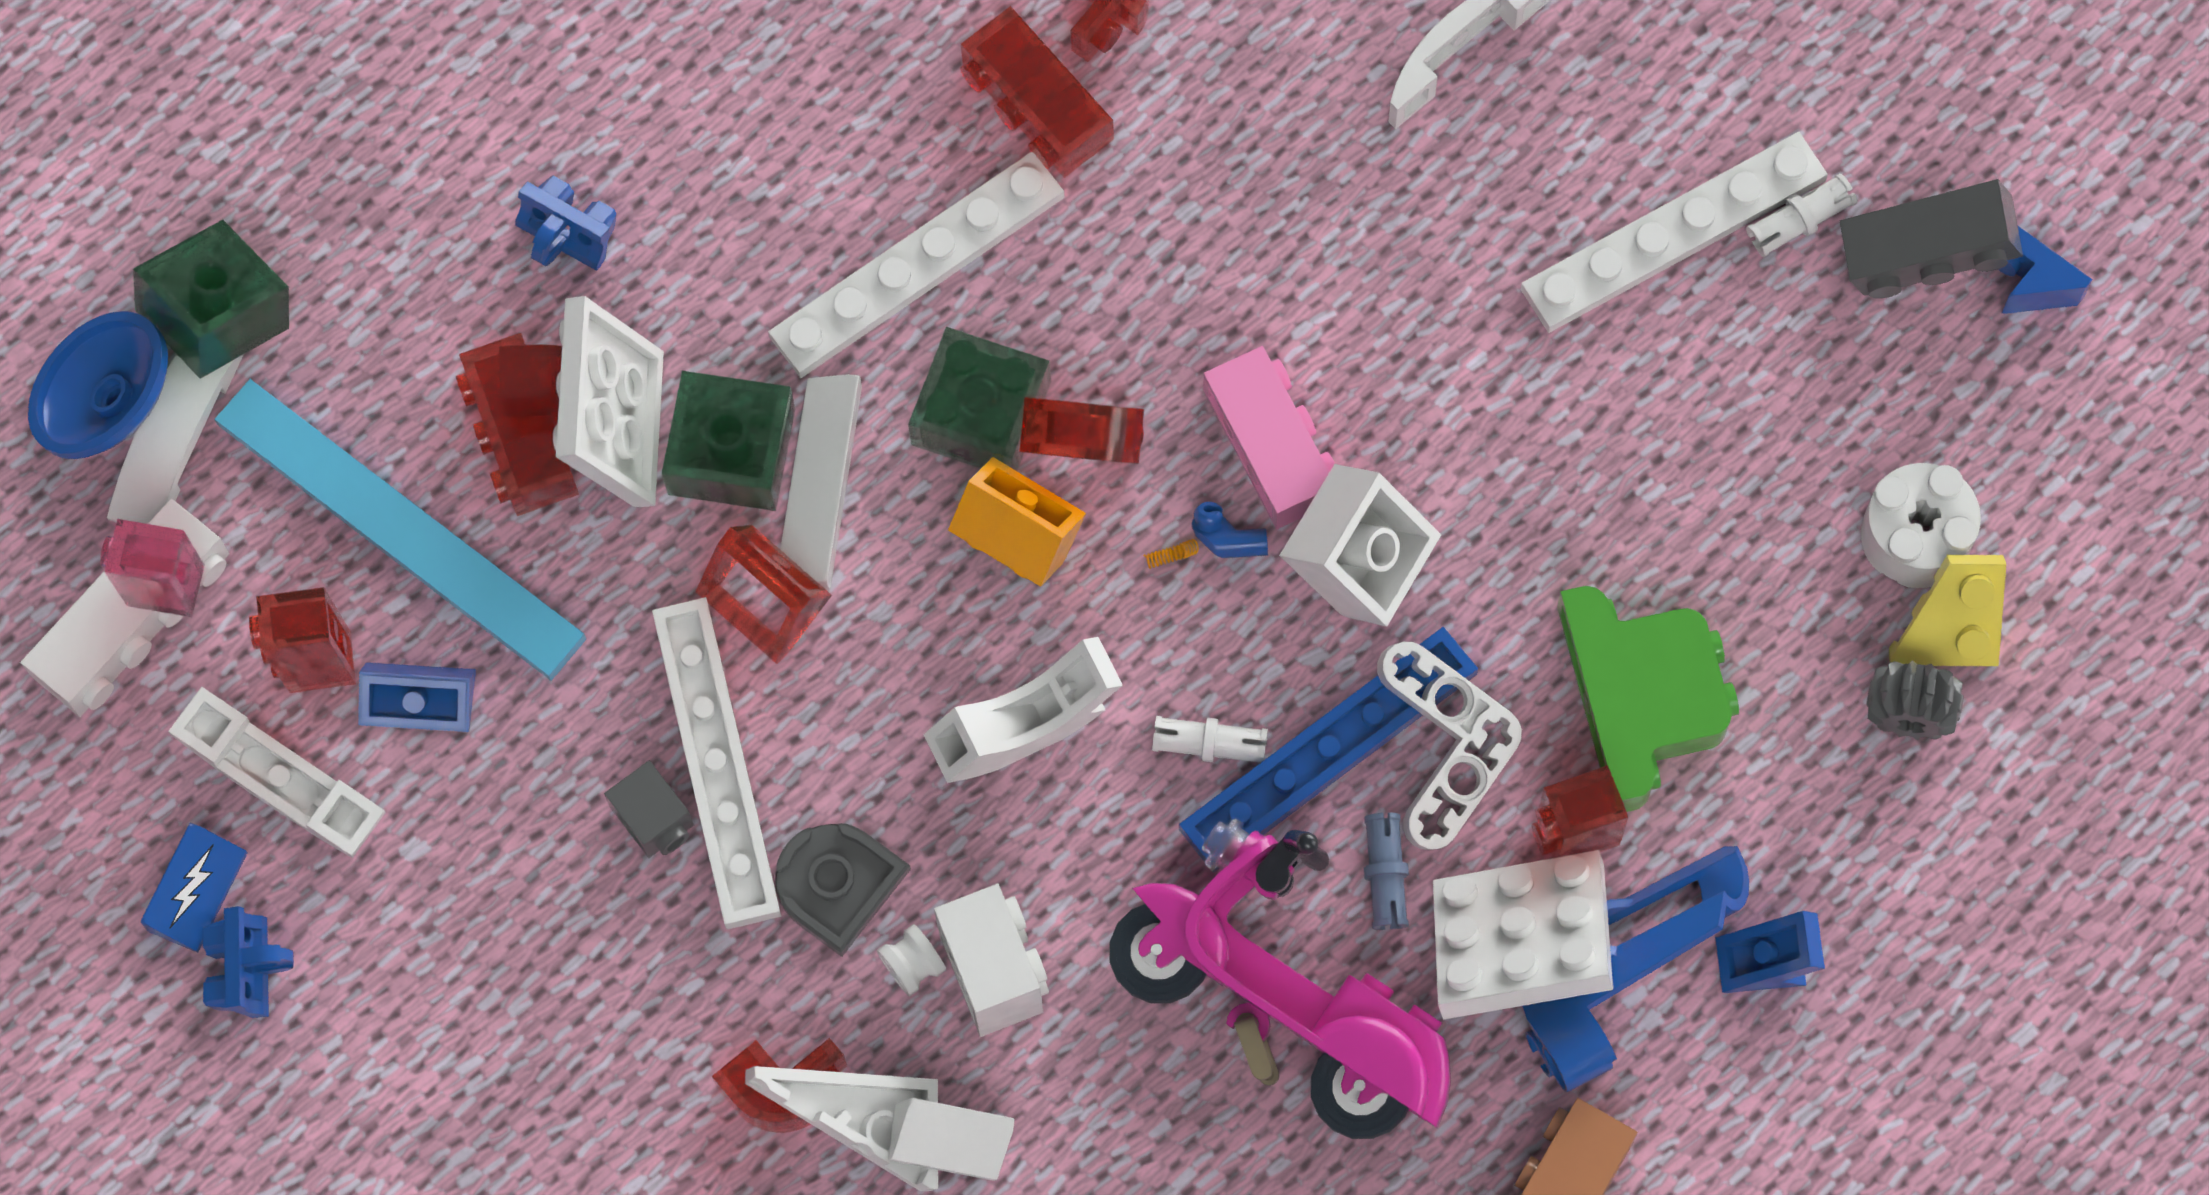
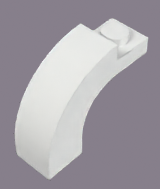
[923,637,1123,783]

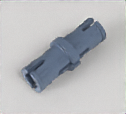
[1364,812,1409,930]

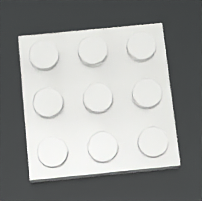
[553,296,664,507]
[1433,850,1613,1020]

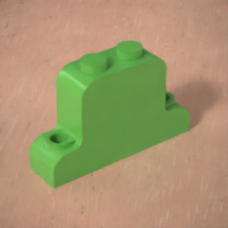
[1557,586,1739,815]

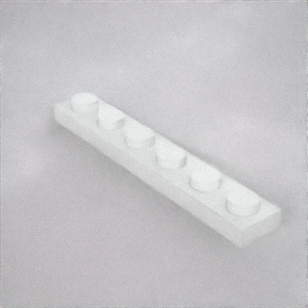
[1520,132,1828,333]
[768,151,1065,378]
[652,597,782,930]

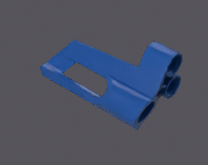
[1522,846,1749,1092]

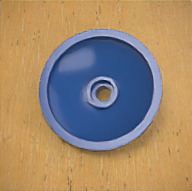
[28,311,168,459]

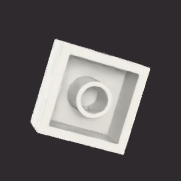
[1279,464,1441,627]
[934,884,1049,1037]

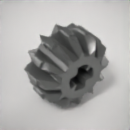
[1866,661,1964,741]

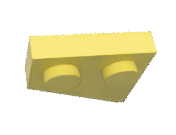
[1889,555,2006,666]

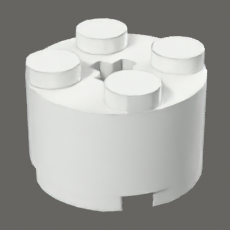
[1861,463,1981,588]

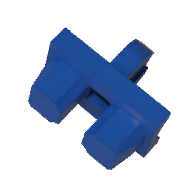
[515,175,617,271]
[202,906,294,1018]

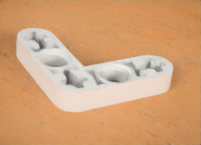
[1377,641,1522,850]

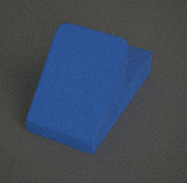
[1998,226,2093,314]
[1715,911,1825,993]

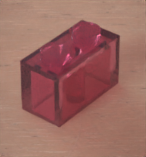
[100,519,205,617]

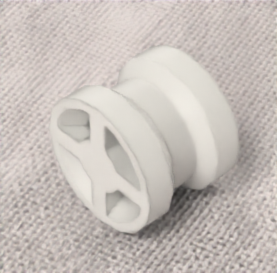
[877,924,946,997]

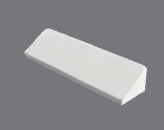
[775,374,862,593]

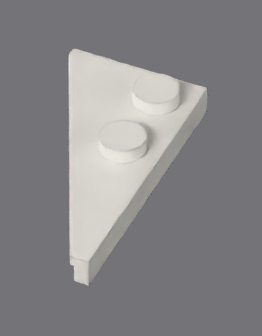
[745,1066,938,1191]

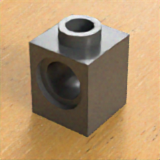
[604,760,694,858]

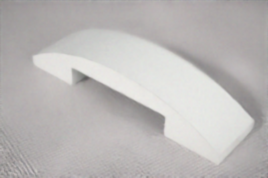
[1388,0,1550,129]
[107,326,247,532]
[168,687,386,858]

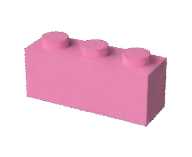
[1203,346,1335,530]

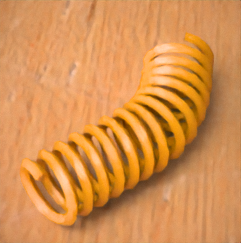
[1143,539,1199,569]

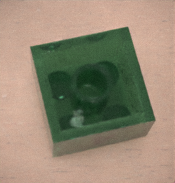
[133,219,289,379]
[908,327,1051,471]
[661,371,796,511]

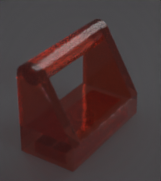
[696,525,832,664]

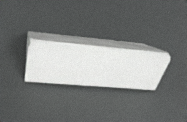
[888,1098,1014,1181]

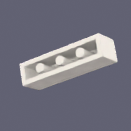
[20,498,229,717]

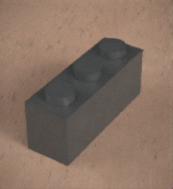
[1839,179,2023,299]

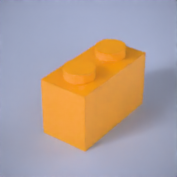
[948,457,1086,587]

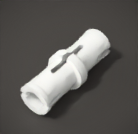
[1746,173,1857,257]
[1152,716,1268,764]

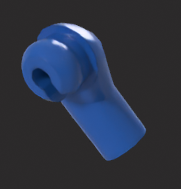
[1191,502,1268,558]

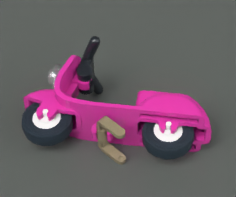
[1109,818,1451,1139]

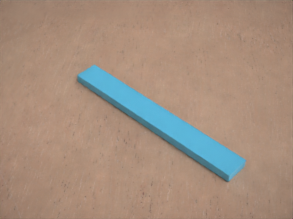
[214,379,586,681]

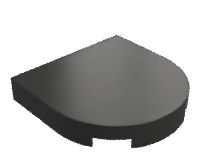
[776,823,911,957]

